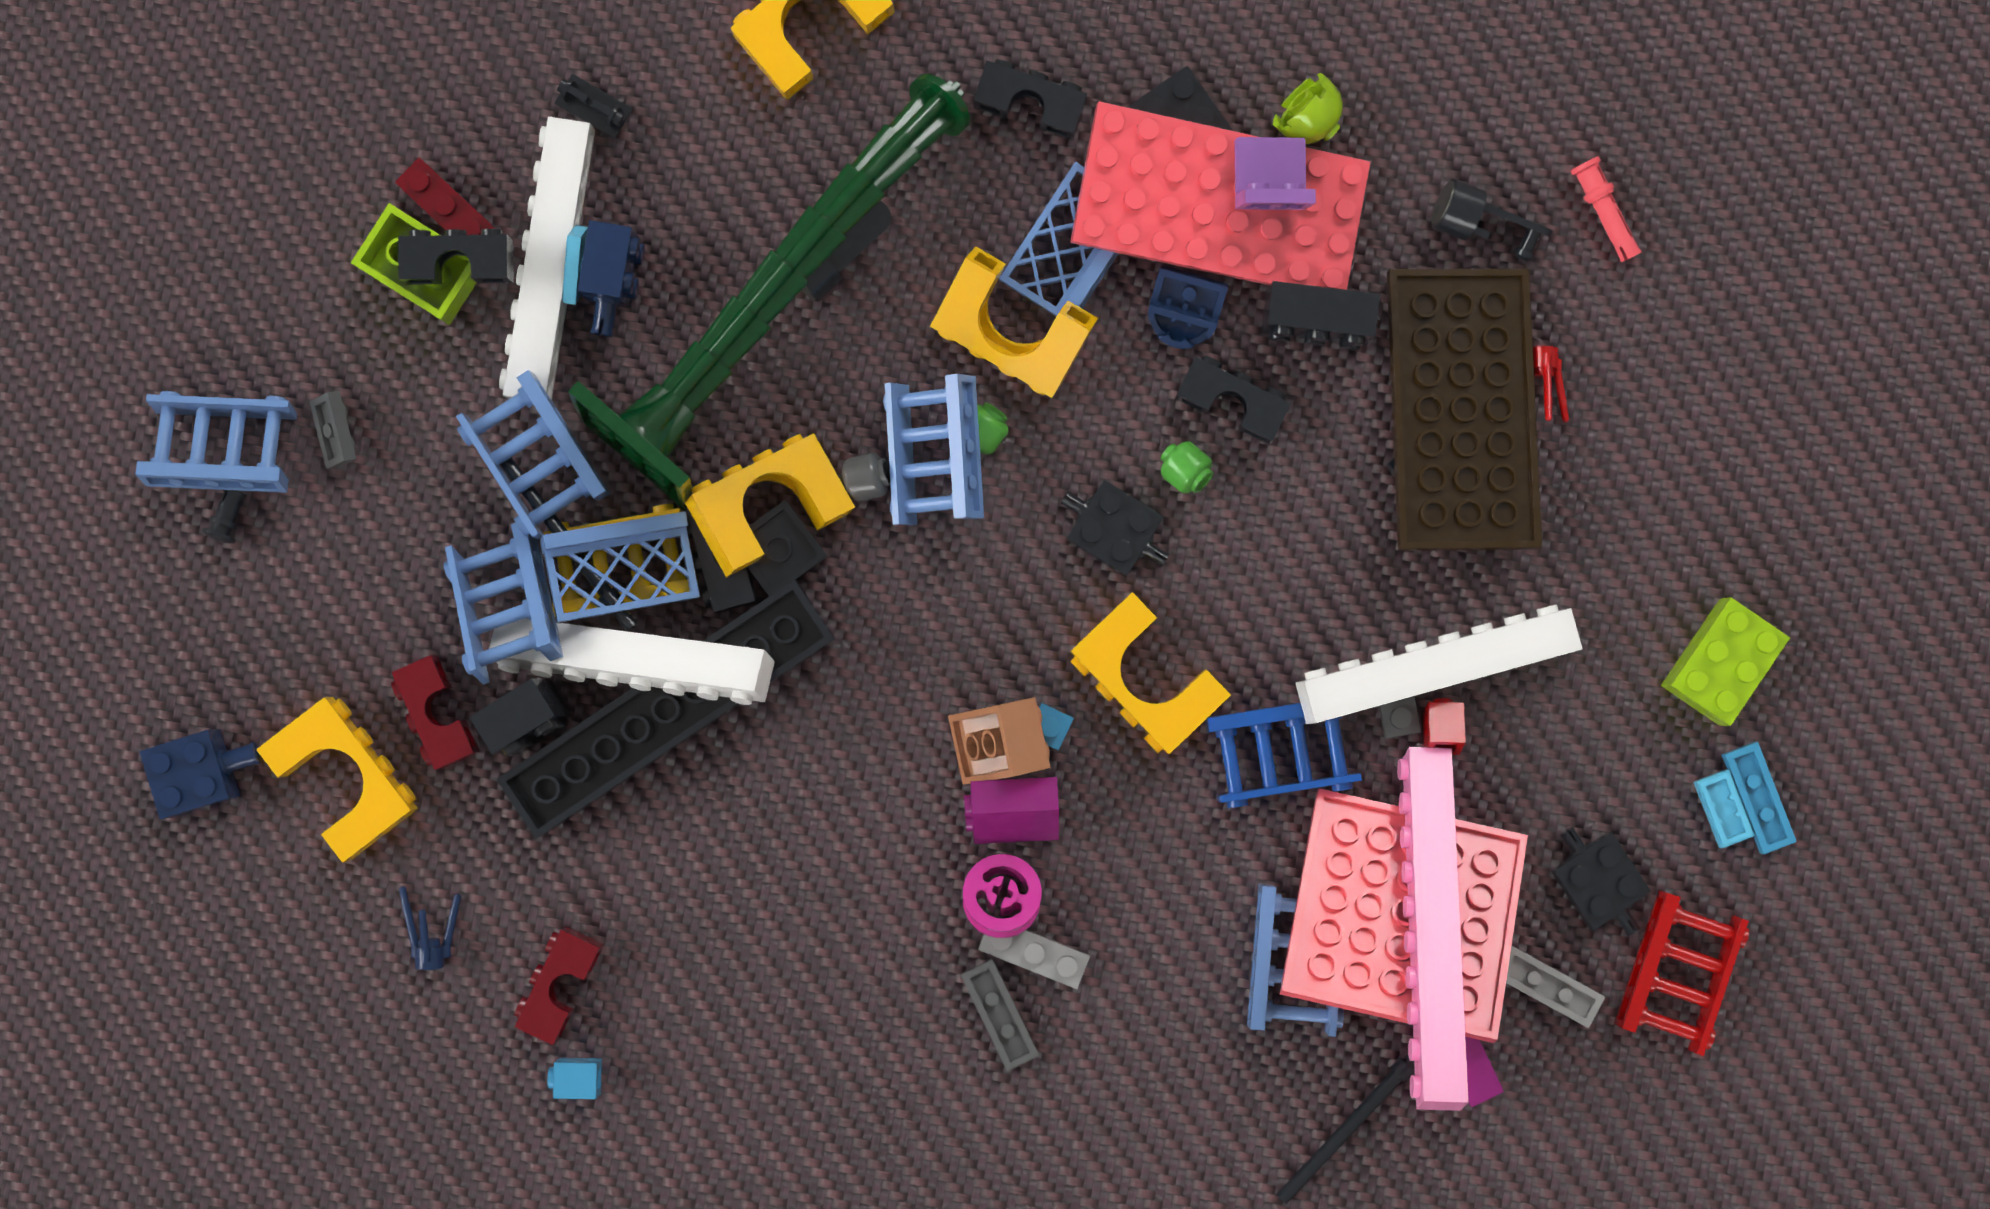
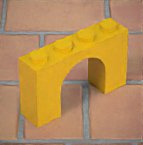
[731,0,895,100]
[930,246,1098,398]
[685,433,855,578]
[1070,592,1231,754]
[256,697,418,863]

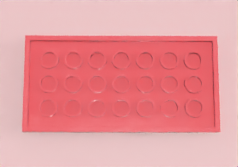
[1070,101,1371,290]

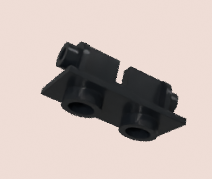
[554,74,633,139]

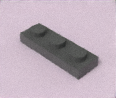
[960,958,1039,1071]

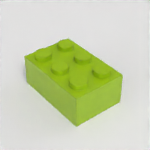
[351,203,477,325]
[1661,597,1790,726]

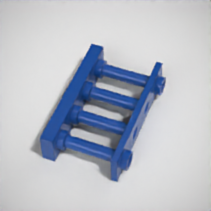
[1205,703,1362,808]

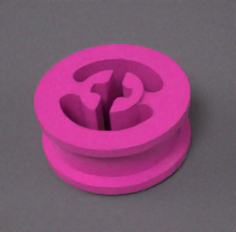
[963,854,1042,938]

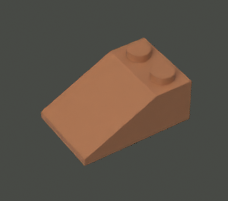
[948,697,1051,785]

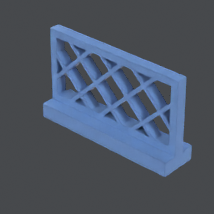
[999,162,1119,316]
[540,512,700,623]

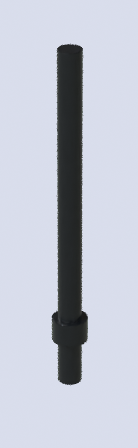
[500,457,638,632]
[1276,1054,1415,1204]

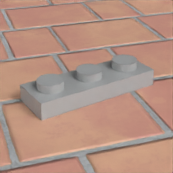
[978,916,1090,989]
[1506,946,1605,1028]

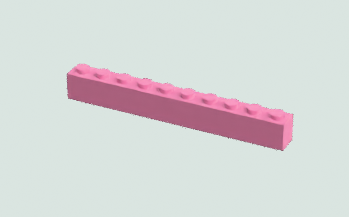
[1397,747,1468,1111]

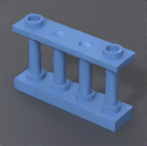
[456,370,611,540]
[883,374,984,525]
[135,391,297,493]
[444,523,563,684]
[1247,884,1344,1037]

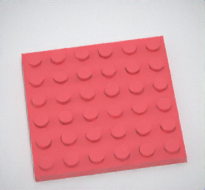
[1280,788,1528,1043]

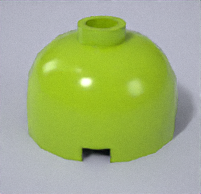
[1273,73,1343,144]

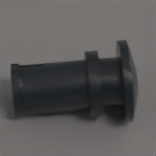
[201,490,247,544]

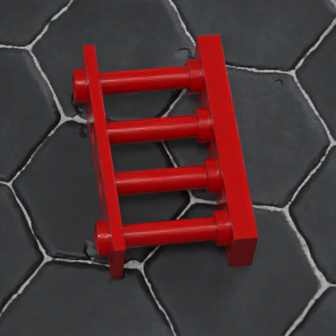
[1614,890,1750,1057]

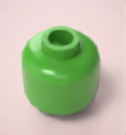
[977,402,1008,455]
[1160,441,1213,494]

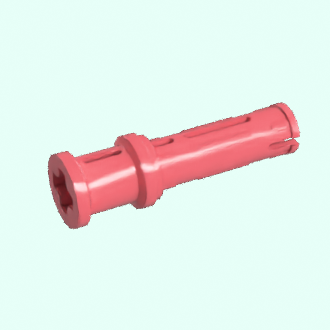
[1570,156,1642,263]

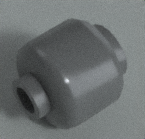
[838,452,890,503]

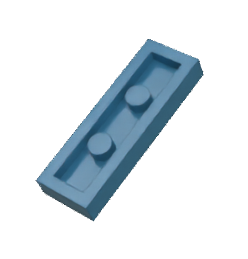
[1721,742,1797,854]

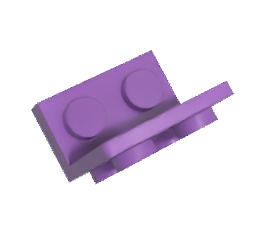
[1234,137,1316,210]

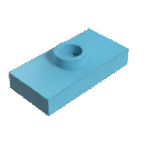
[562,225,588,305]
[1693,769,1755,848]

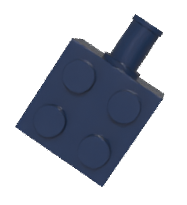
[577,220,645,337]
[139,729,262,820]

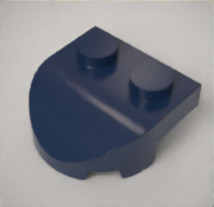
[1148,265,1229,349]

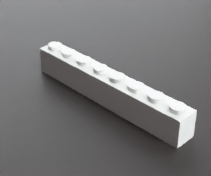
[499,116,595,400]
[1295,604,1582,724]
[489,618,775,705]

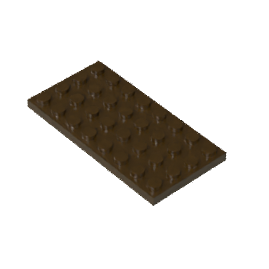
[1387,269,1542,551]

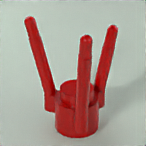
[1533,346,1569,422]

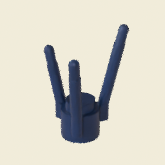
[399,886,461,970]

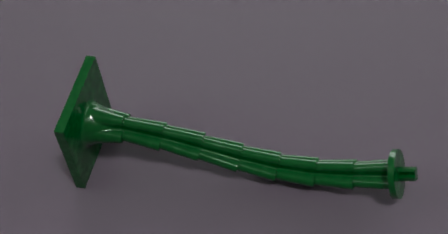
[568,74,970,512]

